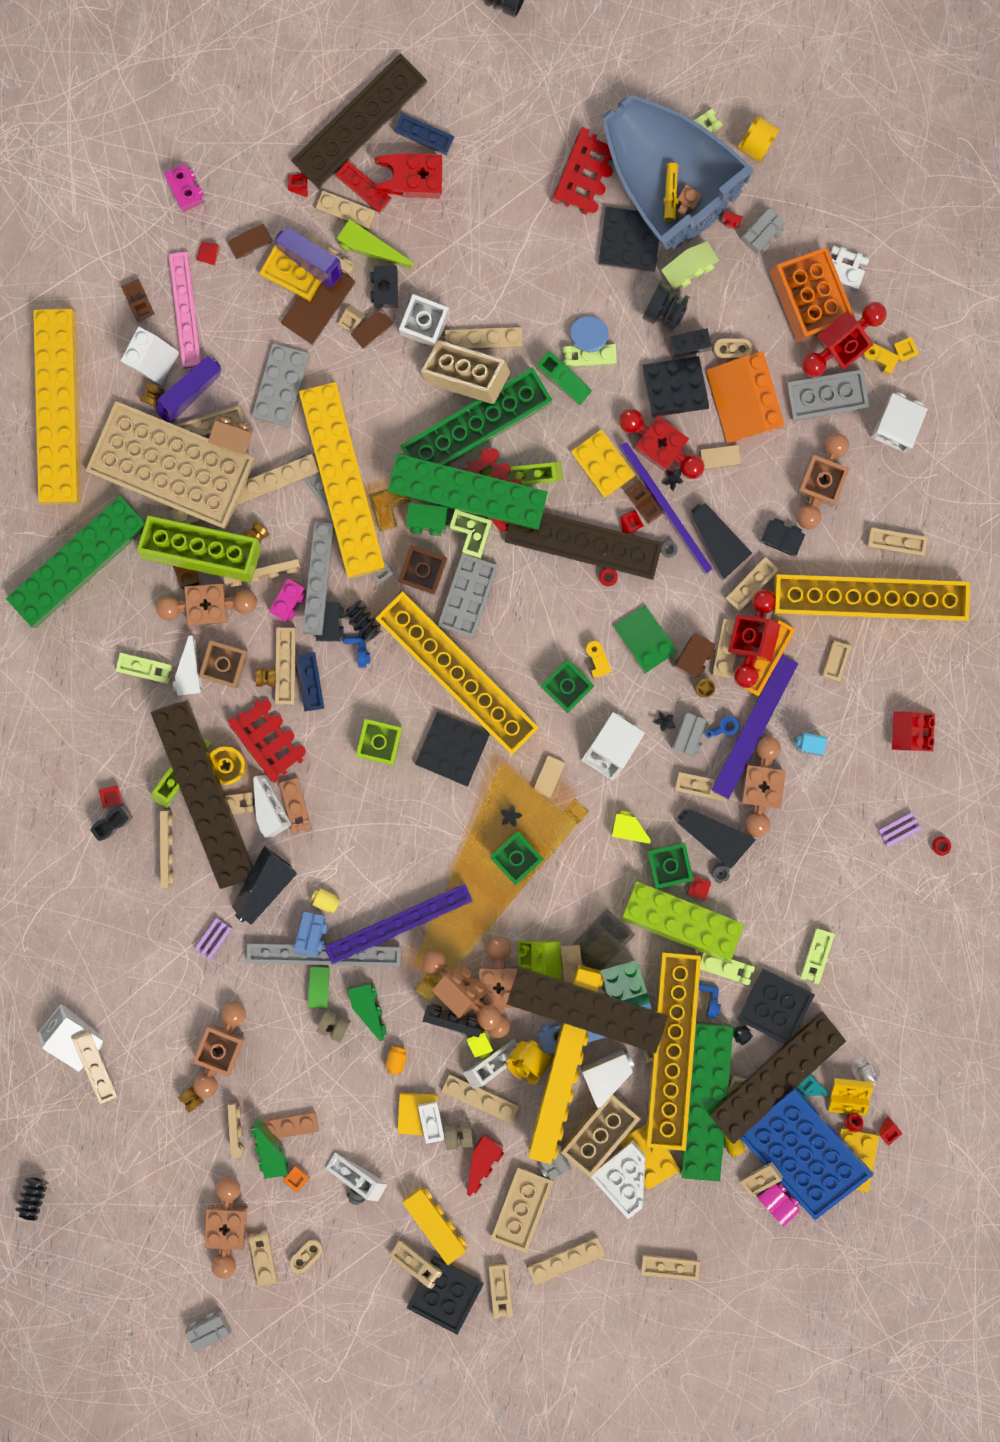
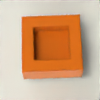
[282,1165,310,1193]

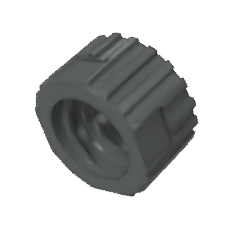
[661,540,678,558]

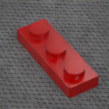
[335,161,392,214]

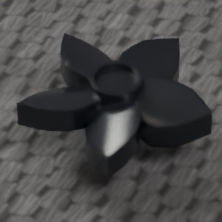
[662,469,684,491]
[653,712,676,732]
[500,805,523,827]

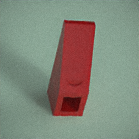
[467,1133,504,1196]

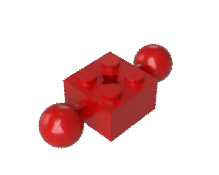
[802,302,887,377]
[619,409,705,479]
[728,589,781,688]

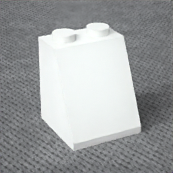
[121,327,180,386]
[870,392,928,453]
[581,712,645,781]
[37,1004,103,1071]
[581,1049,634,1108]

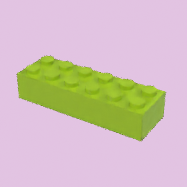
[137,516,262,582]
[621,881,745,963]

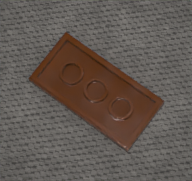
[281,273,356,346]

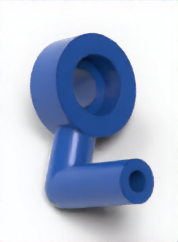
[343,636,370,668]
[705,716,740,738]
[698,983,721,1018]

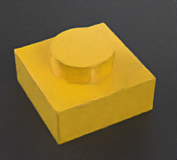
[893,337,919,363]

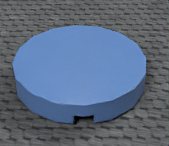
[570,316,609,353]

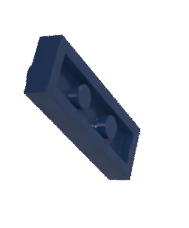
[394,113,454,156]
[295,652,325,712]

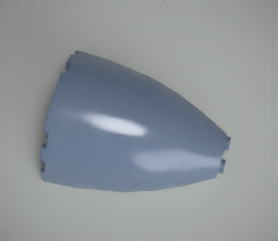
[602,95,753,249]

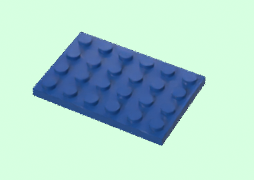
[740,1087,873,1220]

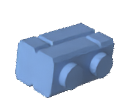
[294,912,328,958]

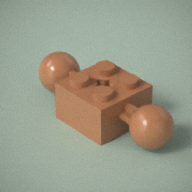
[797,433,850,529]
[156,584,257,626]
[740,736,786,837]
[479,936,518,1038]
[422,950,502,1030]
[193,1002,246,1098]
[204,1177,248,1279]

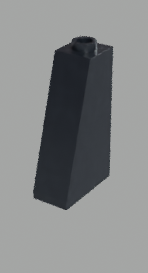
[690,503,752,581]
[677,808,756,869]
[232,846,297,925]

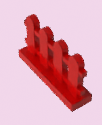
[551,127,613,215]
[457,448,522,532]
[227,700,306,784]

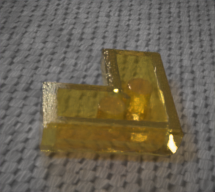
[368,489,411,532]

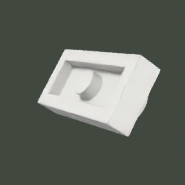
[418,1101,445,1144]

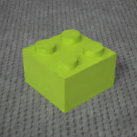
[356,719,403,765]

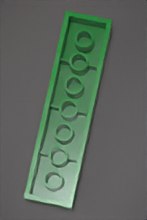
[400,367,553,466]
[387,453,548,530]
[6,496,145,628]
[680,1022,733,1182]

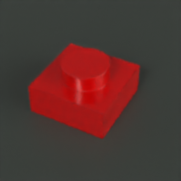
[721,211,743,229]
[99,785,123,808]
[687,876,712,900]

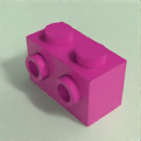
[164,164,205,213]
[268,579,307,622]

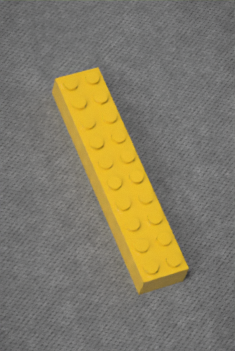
[33,309,81,505]
[299,382,386,579]
[773,574,970,622]
[375,591,539,755]
[645,952,701,1151]
[528,964,604,1164]

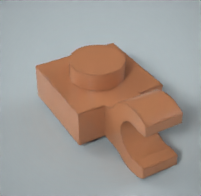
[676,184,702,220]

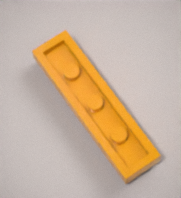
[743,620,796,696]

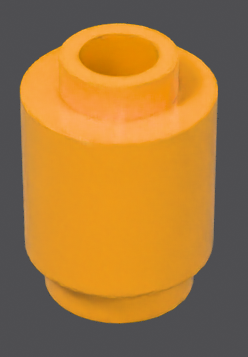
[385,1046,408,1075]

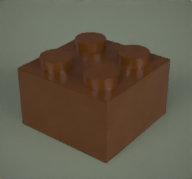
[398,545,448,596]
[673,632,716,679]

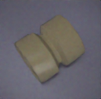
[316,1009,351,1043]
[444,1122,473,1150]

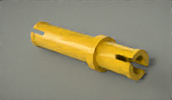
[663,163,679,222]

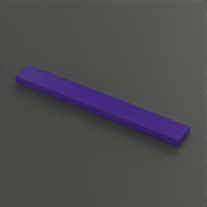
[620,442,712,574]
[711,655,799,799]
[324,884,473,964]

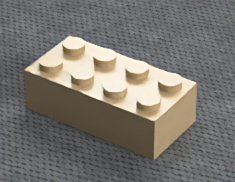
[421,340,510,404]
[561,1093,640,1178]

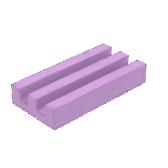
[878,812,922,847]
[195,917,233,960]

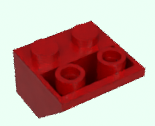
[892,711,935,752]

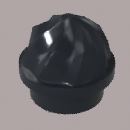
[733,1026,753,1046]

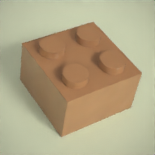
[208,413,253,455]
[199,640,249,688]

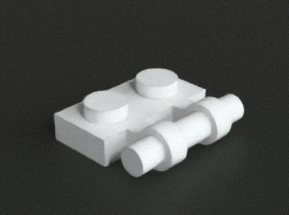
[831,246,869,290]

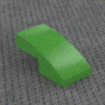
[308,967,330,1009]

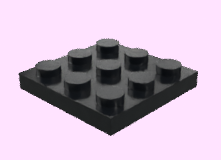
[598,206,659,272]
[643,356,709,417]
[415,712,490,787]
[737,968,815,1044]
[422,1003,481,1038]
[406,1256,484,1335]

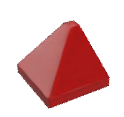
[288,174,308,197]
[196,242,220,266]
[620,510,644,534]
[878,1117,903,1146]

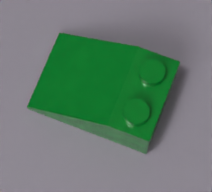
[613,605,677,674]

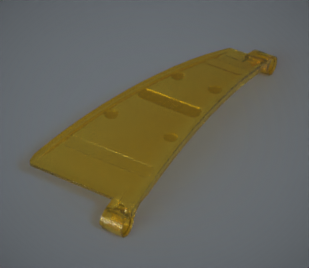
[414,765,589,1002]

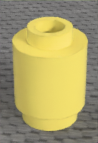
[311,888,340,914]

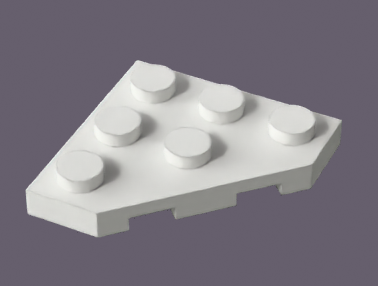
[591,1140,646,1219]

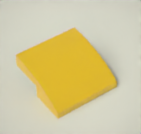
[828,1078,873,1116]
[398,1093,438,1135]

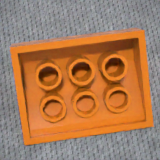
[769,247,855,343]
[706,351,785,444]

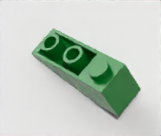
[536,351,592,406]
[348,982,387,1041]
[251,1118,288,1179]

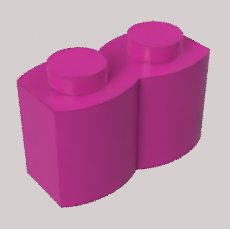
[756,1182,800,1227]

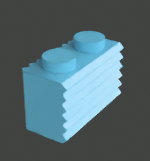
[794,733,827,756]

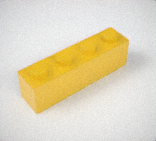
[402,1186,467,1265]

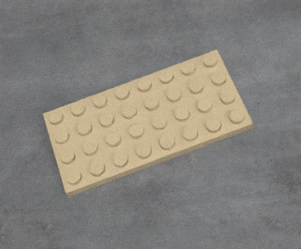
[86,401,256,530]

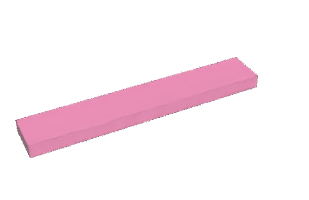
[169,251,202,369]

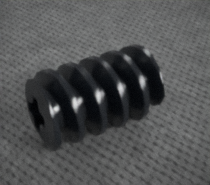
[344,599,383,643]
[15,1177,49,1221]

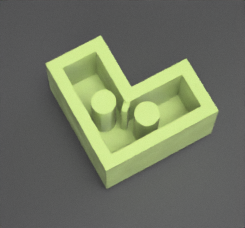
[662,241,719,289]
[450,510,492,559]

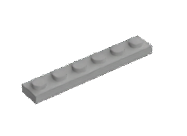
[303,522,334,635]

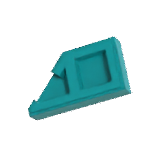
[796,1075,830,1096]

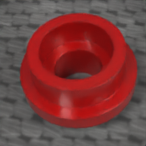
[599,568,618,587]
[932,836,951,856]
[844,1113,864,1133]

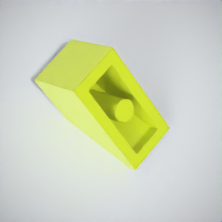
[611,810,651,844]
[467,1028,493,1059]

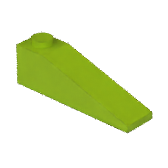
[337,219,414,269]
[482,461,563,485]
[151,737,212,809]

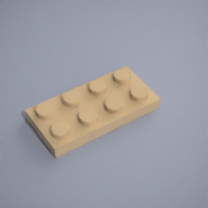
[491,1166,553,1253]

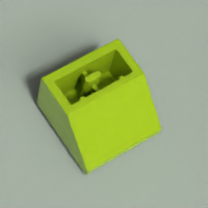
[518,940,562,980]

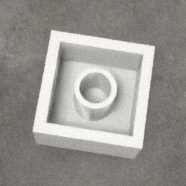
[399,294,450,347]

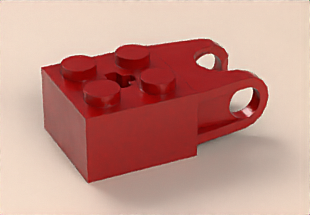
[374,153,442,199]

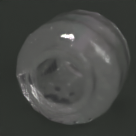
[852,1056,880,1085]

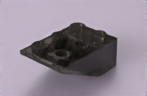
[571,907,635,970]

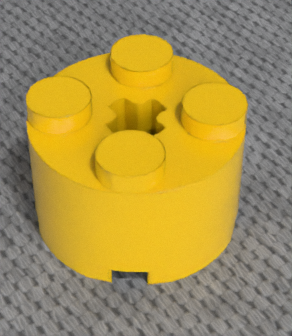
[737,116,780,163]
[210,746,247,785]
[506,1040,552,1085]

